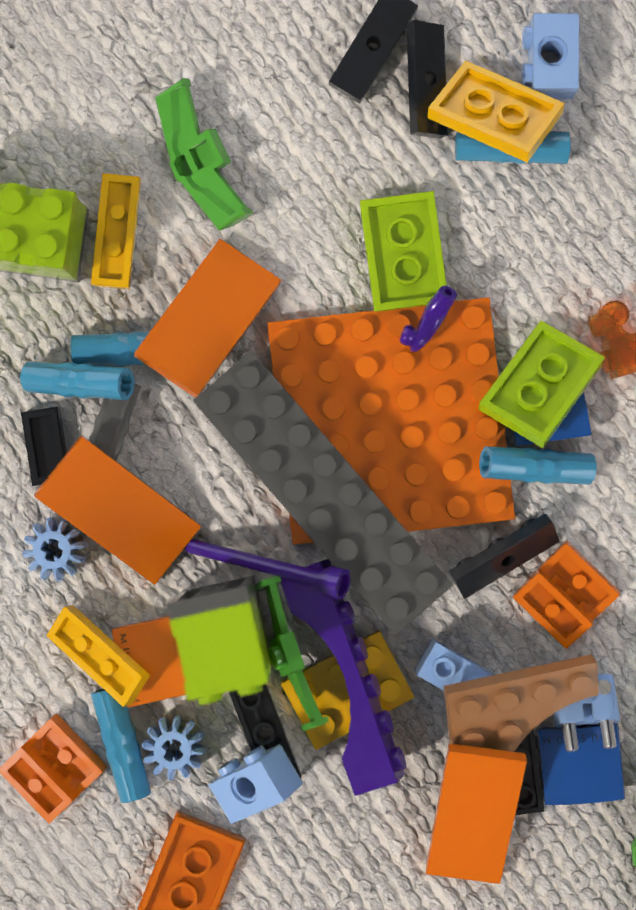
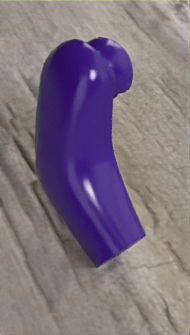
[399,286,457,352]

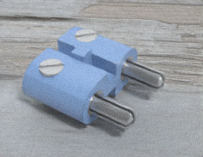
[553,674,620,752]

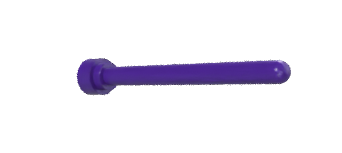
[185,539,350,600]

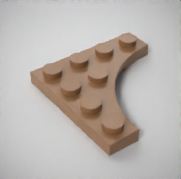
[443,654,599,752]

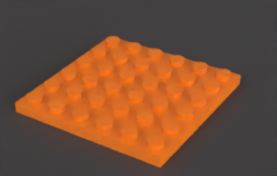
[267,297,515,545]

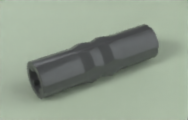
[89,384,141,461]

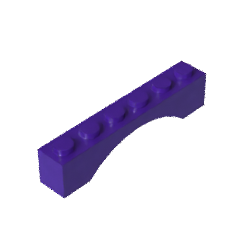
[280,559,406,796]

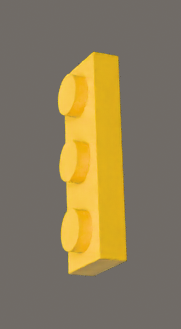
[91,173,141,290]
[46,605,150,707]

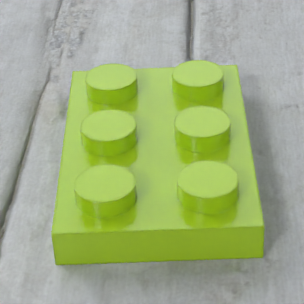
[359,191,447,312]
[479,320,605,448]

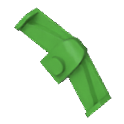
[155,78,254,231]
[254,576,328,731]

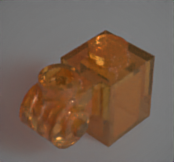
[588,300,636,380]

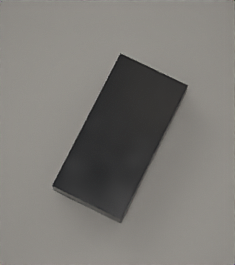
[21,407,67,486]

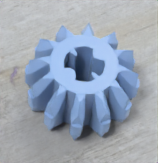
[22,517,88,581]
[142,714,207,780]

